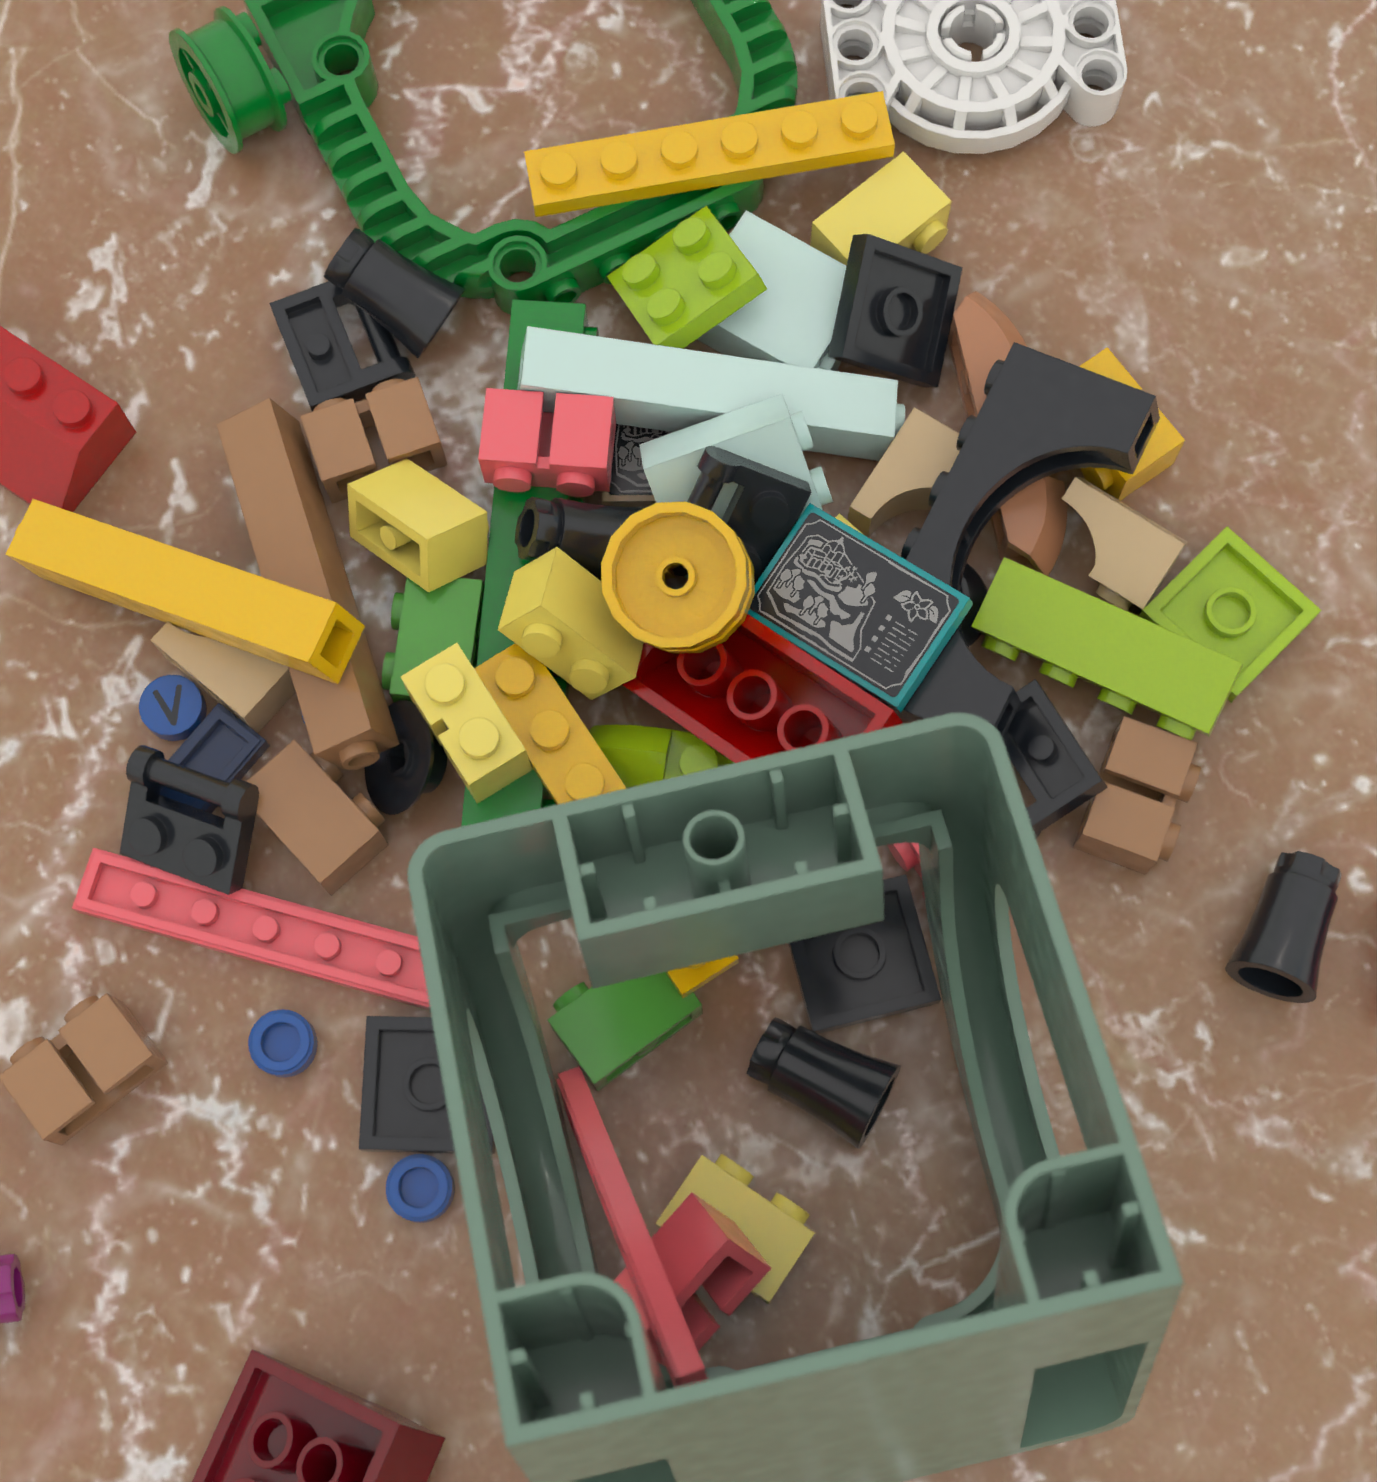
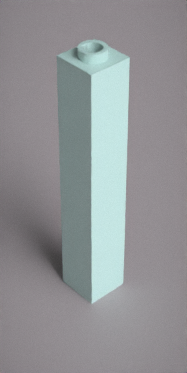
[517,326,905,461]

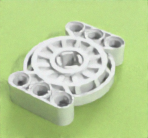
[820,0,1127,154]

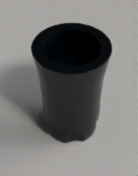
[324,228,466,359]
[515,497,647,581]
[1225,851,1342,1003]
[746,1017,901,1150]

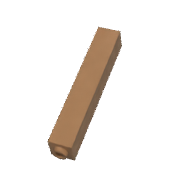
[216,398,399,770]

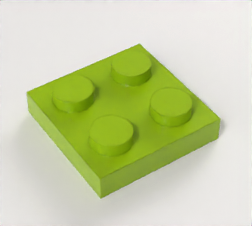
[607,206,767,349]
[1139,526,1321,703]

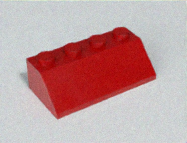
[0,326,136,512]
[622,580,904,763]

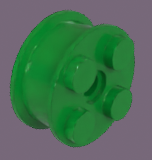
[169,6,292,154]

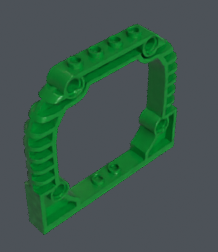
[243,0,798,315]

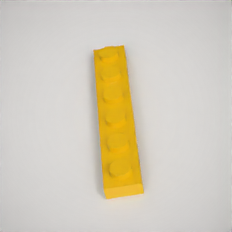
[524,91,895,217]
[474,643,739,998]

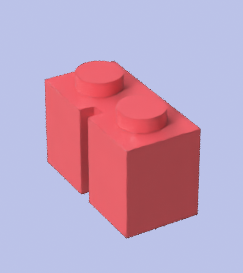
[478,388,616,497]
[614,1192,771,1367]

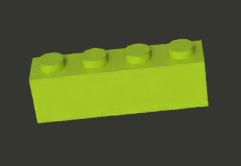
[971,557,1243,740]

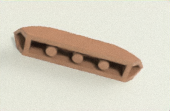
[948,291,1067,576]

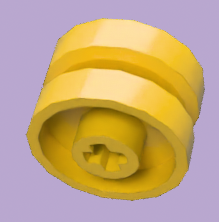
[601,501,755,654]

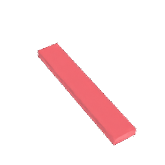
[72,848,430,1010]
[556,1066,708,1388]

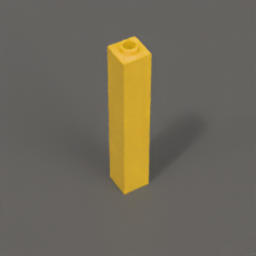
[5,499,365,684]

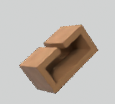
[300,377,448,503]
[1073,716,1201,875]
[246,739,389,896]
[0,993,168,1146]

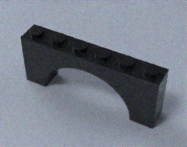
[853,342,1160,739]

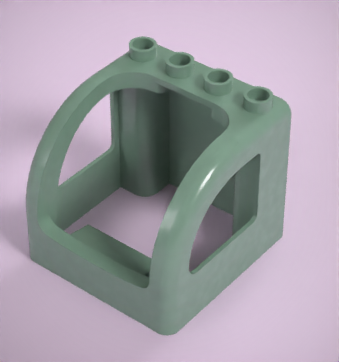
[407,713,1184,1482]

